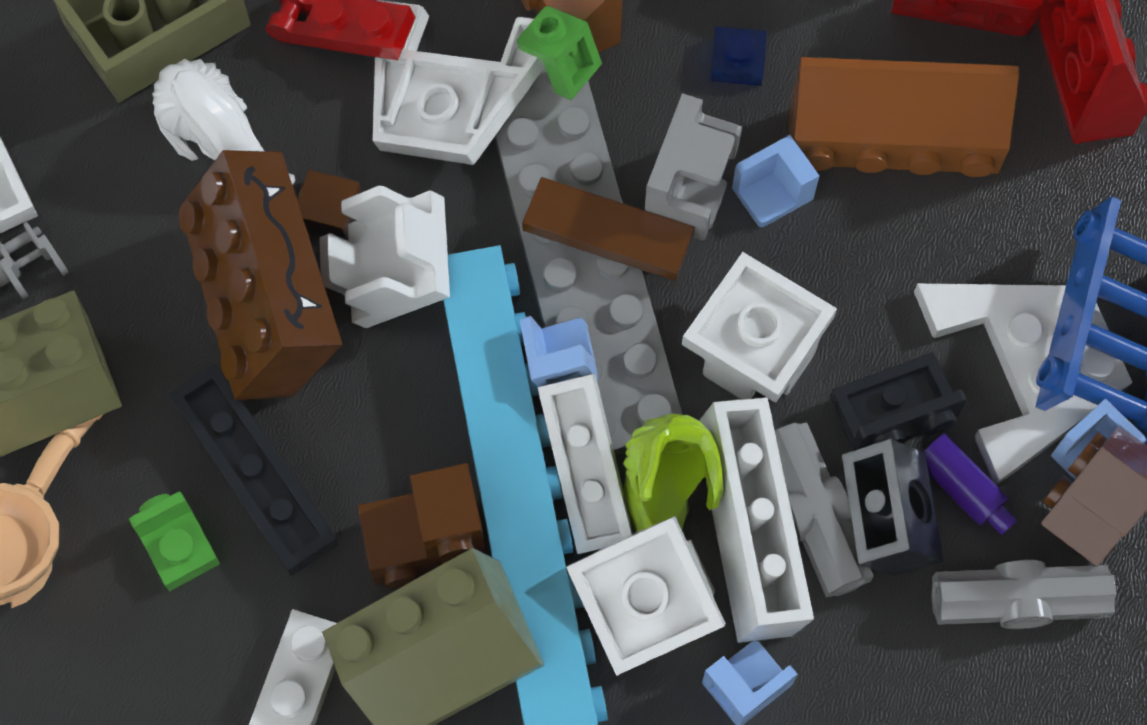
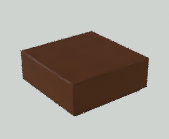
[297,169,361,236]

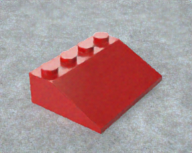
[1036,0,1147,144]

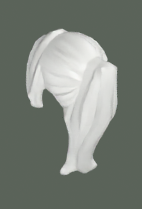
[152,59,296,185]

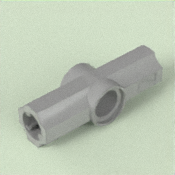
[775,422,874,598]
[931,560,1117,629]

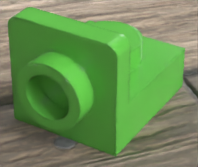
[517,6,602,100]
[129,492,220,592]

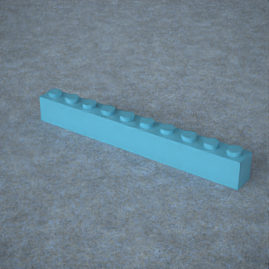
[443,245,608,725]

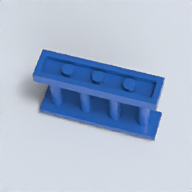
[1035,196,1147,445]

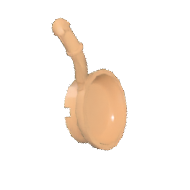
[0,415,102,608]

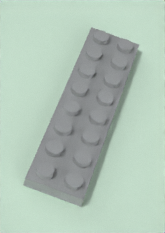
[494,68,683,456]

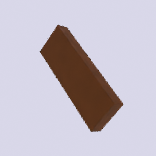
[522,177,695,281]

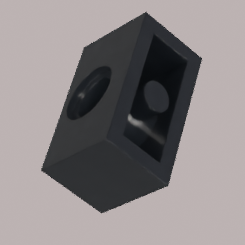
[842,439,944,576]

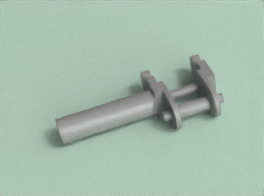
[0,222,69,300]

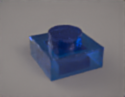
[710,26,767,86]

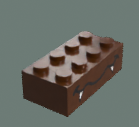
[179,150,343,400]

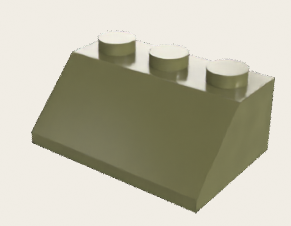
[322,548,545,725]

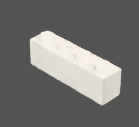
[699,397,814,643]

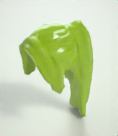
[623,414,724,533]

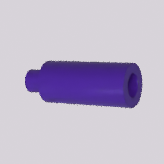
[923,434,1018,536]

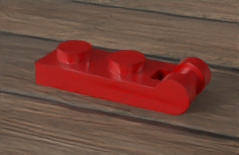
[265,0,416,61]
[891,0,1044,36]

